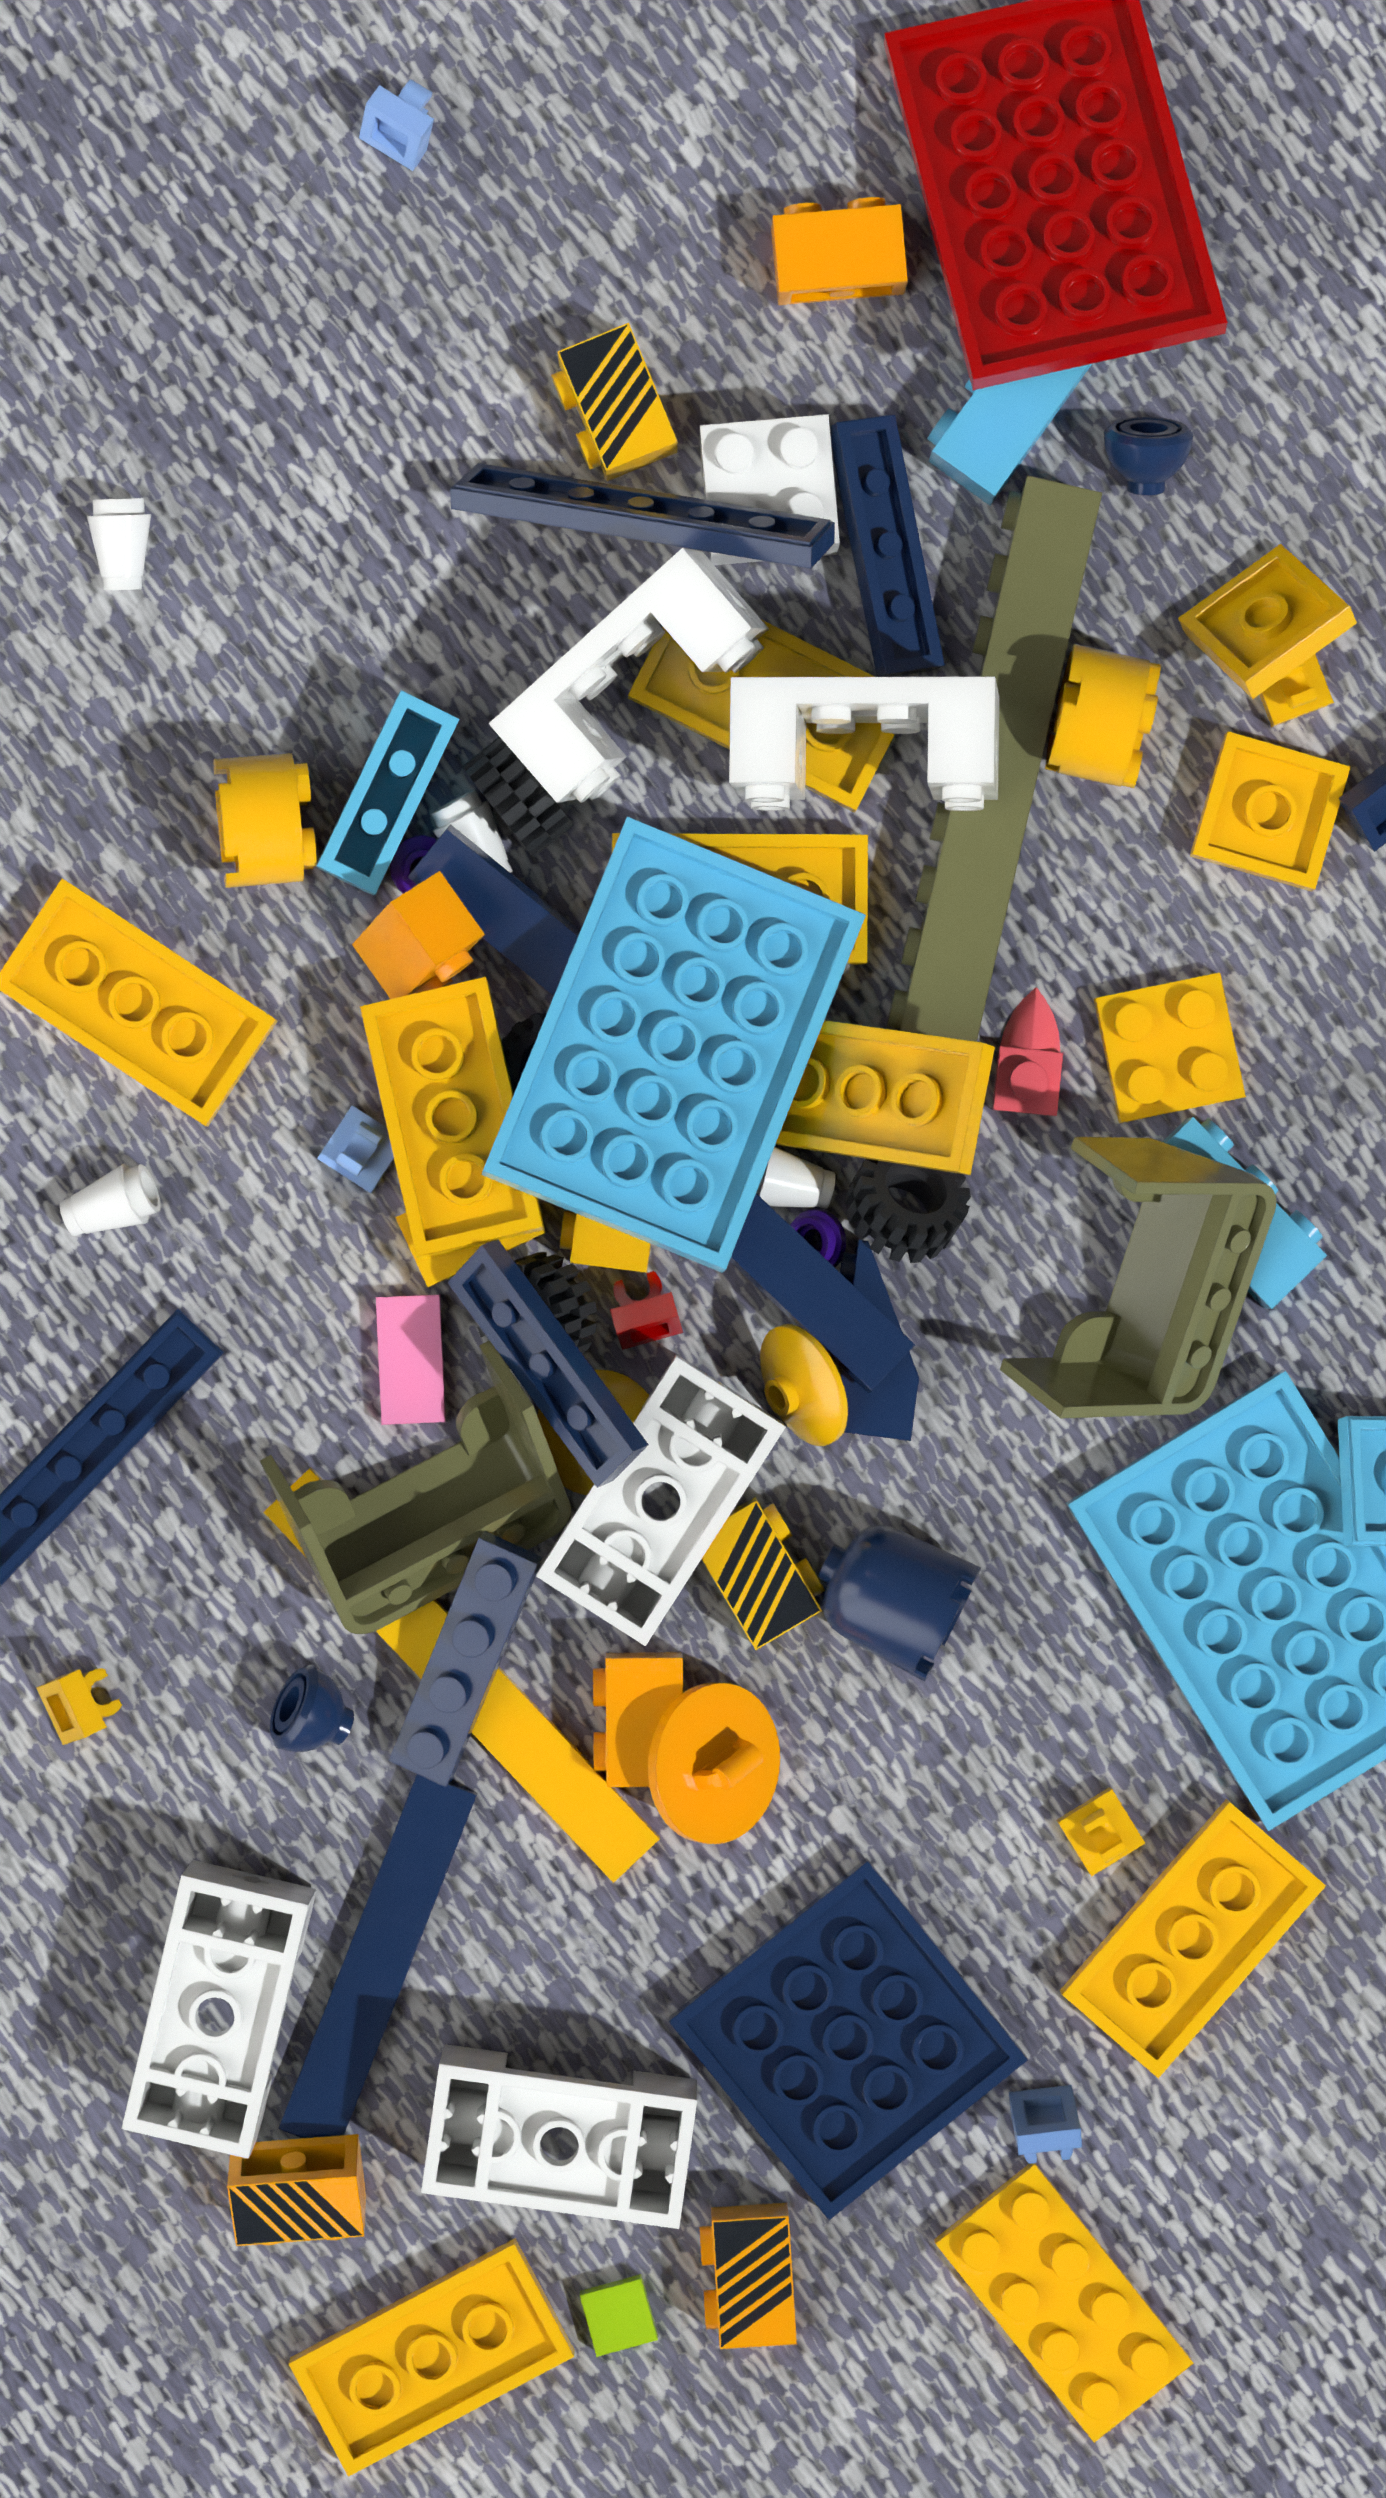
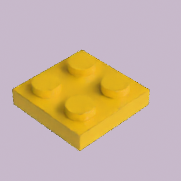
[1178,544,1357,699]
[1190,731,1350,892]
[1094,972,1246,1123]

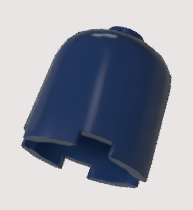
[818,1525,981,1682]

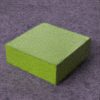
[580,2274,658,2357]

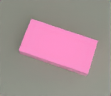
[376,1294,446,1425]

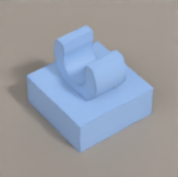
[359,79,434,171]
[317,1105,394,1194]

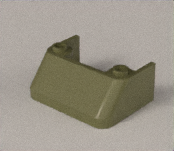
[1000,1137,1276,1419]
[260,1340,571,1634]

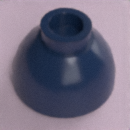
[1104,417,1193,495]
[270,1664,354,1752]

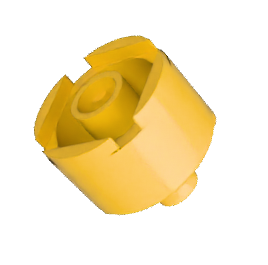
[1044,644,1161,788]
[214,753,317,888]

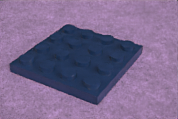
[669,1857,1028,2220]

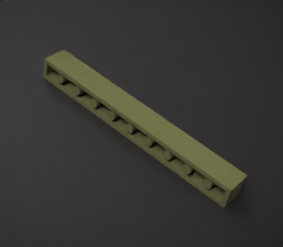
[887,475,1102,1042]

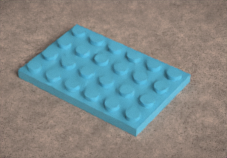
[481,817,866,1273]
[1066,1370,1386,1831]

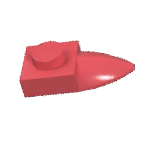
[992,987,1063,1116]

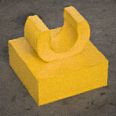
[1259,654,1334,727]
[36,1668,122,1745]
[1057,1787,1145,1877]

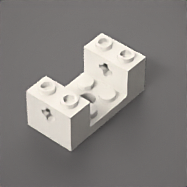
[489,548,769,803]
[729,677,999,811]
[536,1354,786,1646]
[121,1860,317,2159]
[421,2044,697,2229]

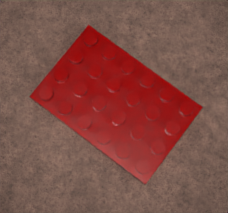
[884,0,1228,390]

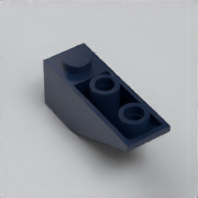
[839,1240,919,1441]

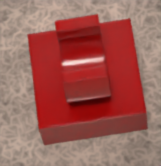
[610,1271,683,1350]

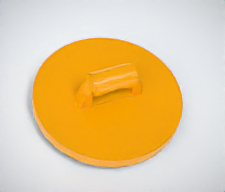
[648,1682,780,1844]

